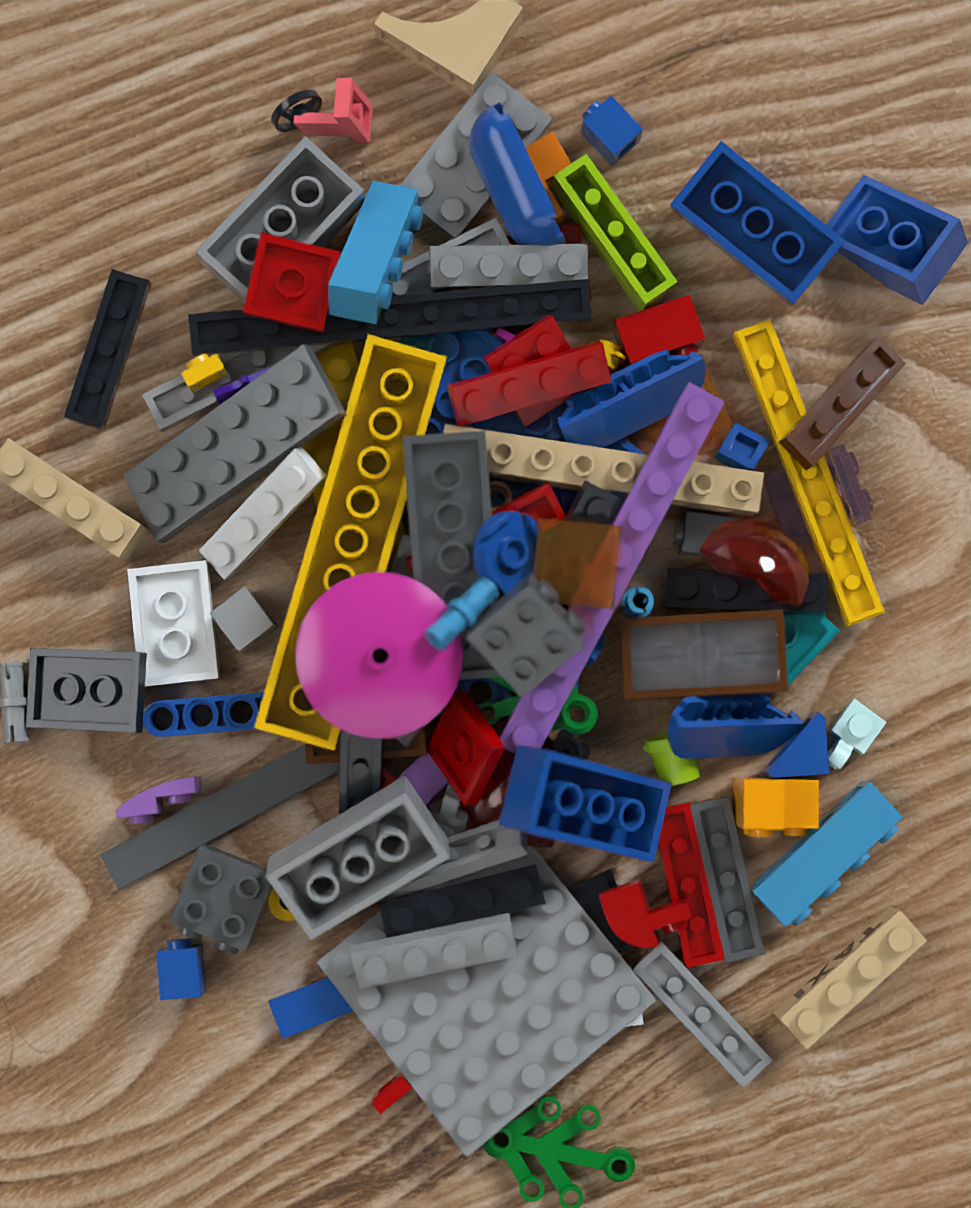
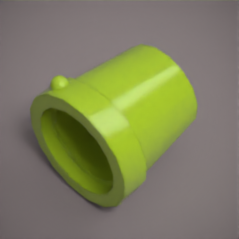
[643,732,700,786]

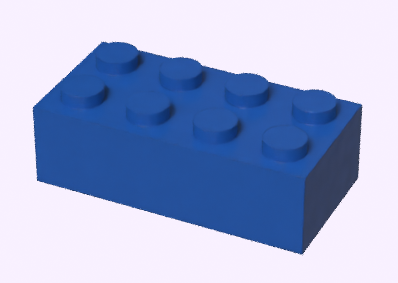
[670,141,846,307]
[499,745,672,862]

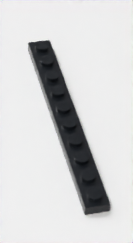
[188,279,592,356]

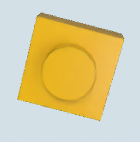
[181,354,228,394]

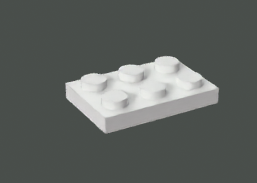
[127,560,220,687]

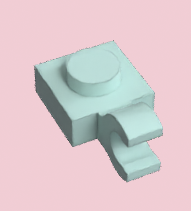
[828,699,886,770]

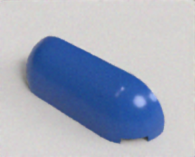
[469,102,566,246]
[558,350,706,448]
[667,695,804,759]

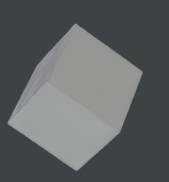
[209,586,279,654]

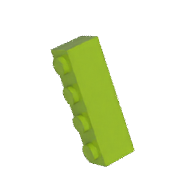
[552,154,678,311]

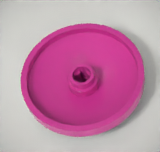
[296,572,462,739]

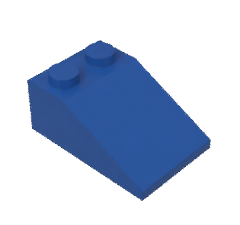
[827,175,968,305]

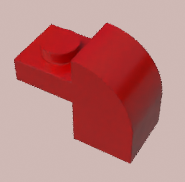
[599,879,693,948]

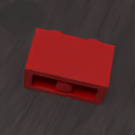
[613,294,705,367]

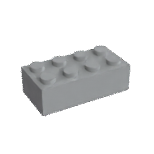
[195,136,365,304]
[265,776,450,940]

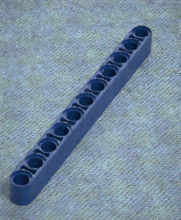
[143,678,578,737]

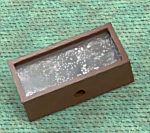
[620,610,789,701]

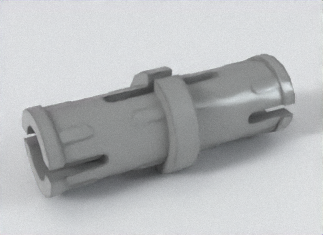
[0,662,30,743]

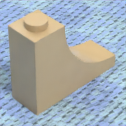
[374,0,523,96]

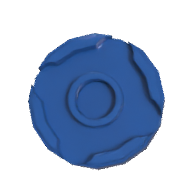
[473,512,547,592]

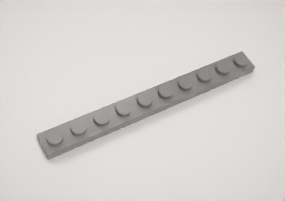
[142,218,510,432]

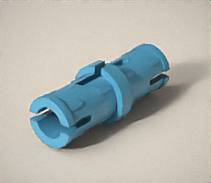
[424,577,499,651]
[621,587,654,618]

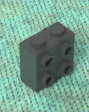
[466,573,586,697]
[170,844,273,954]

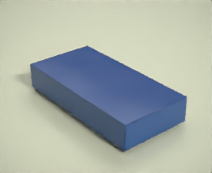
[268,977,354,1039]

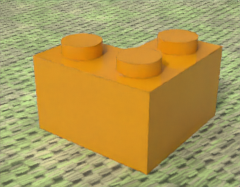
[733,778,819,837]

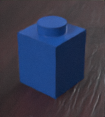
[580,96,643,166]
[156,938,206,1001]

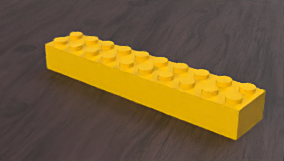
[254,334,447,750]

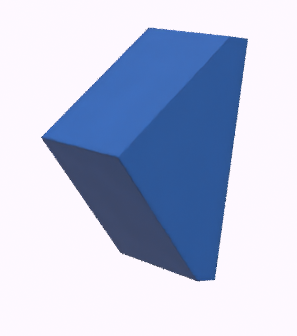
[761,712,829,778]

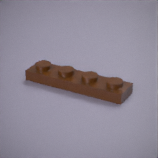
[779,336,906,470]

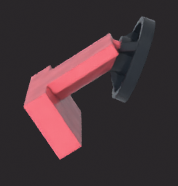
[271,78,373,143]

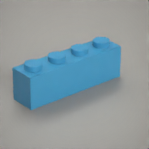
[328,181,423,324]
[750,781,903,927]

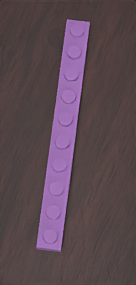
[499,382,725,754]

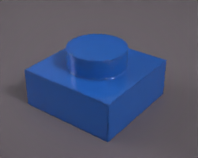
[715,422,770,471]

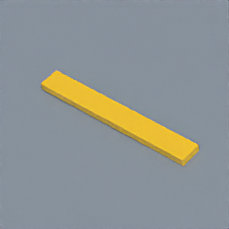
[732,319,885,627]

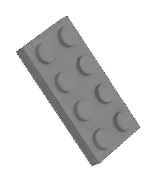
[400,72,552,239]

